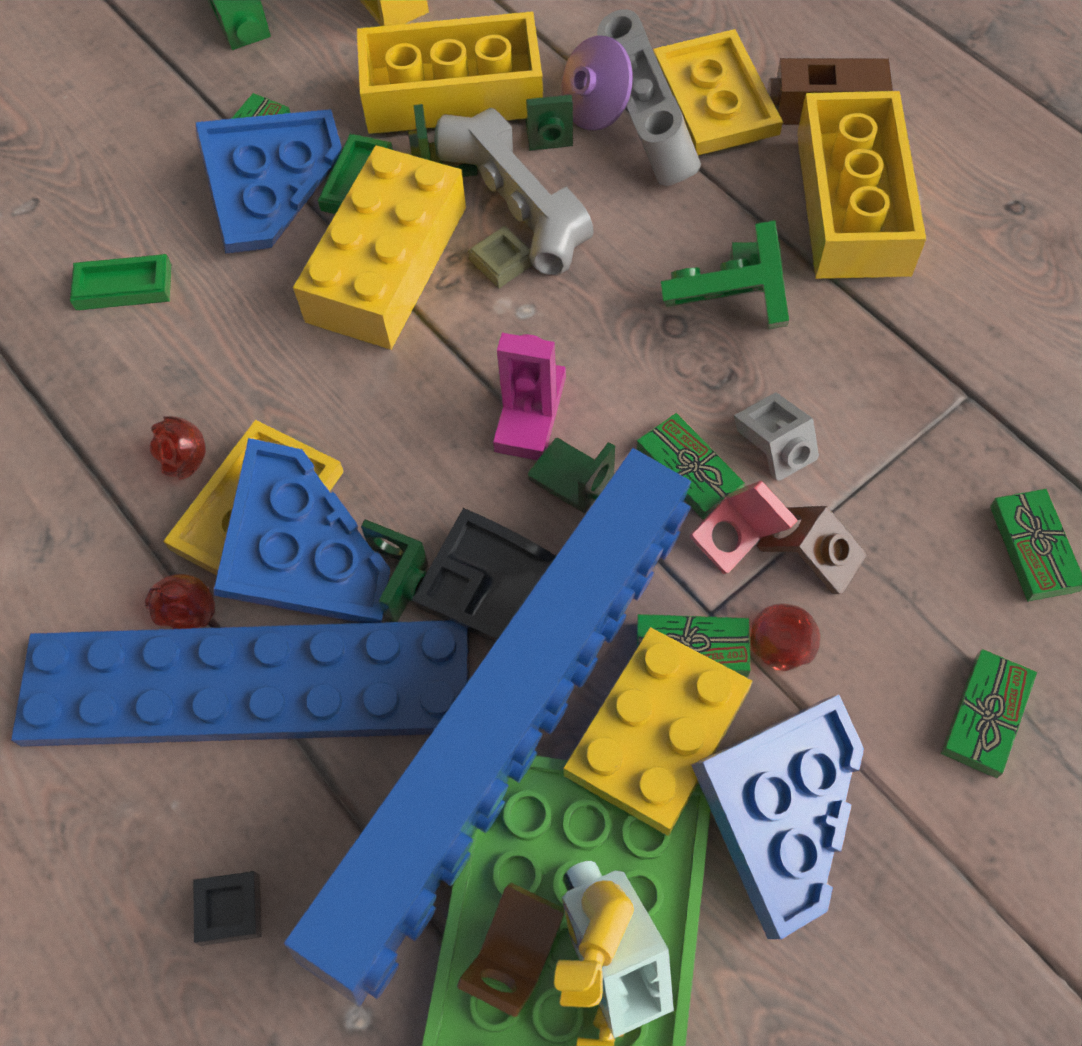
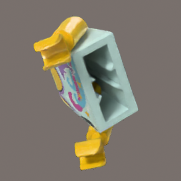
[554,861,674,1046]

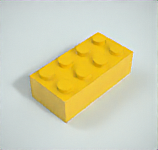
[357,11,543,134]
[797,91,926,279]
[293,145,466,350]

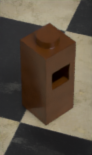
[767,58,893,125]

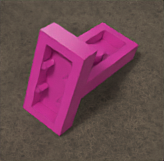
[493,333,566,460]

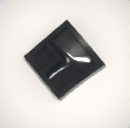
[412,508,556,643]

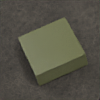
[468,225,533,288]

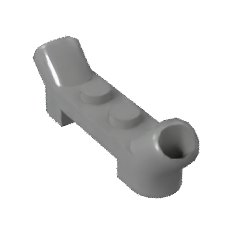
[597,9,701,187]
[434,108,594,275]

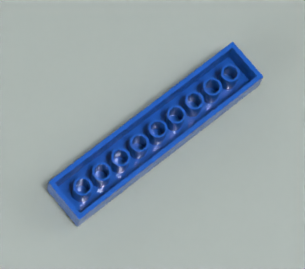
[284,448,691,1007]

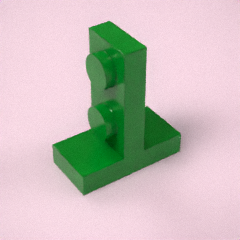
[661,220,789,330]

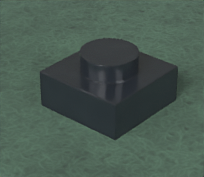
[193,871,262,946]

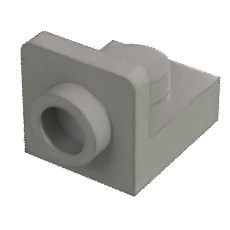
[734,392,819,481]

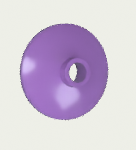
[562,35,633,130]

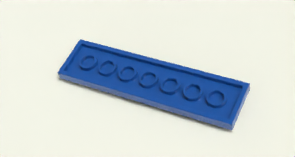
[11,620,469,747]

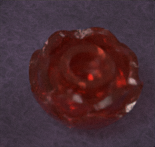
[150,415,206,480]
[145,574,216,629]
[750,603,820,671]

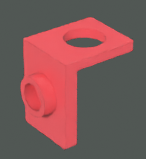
[690,481,797,574]

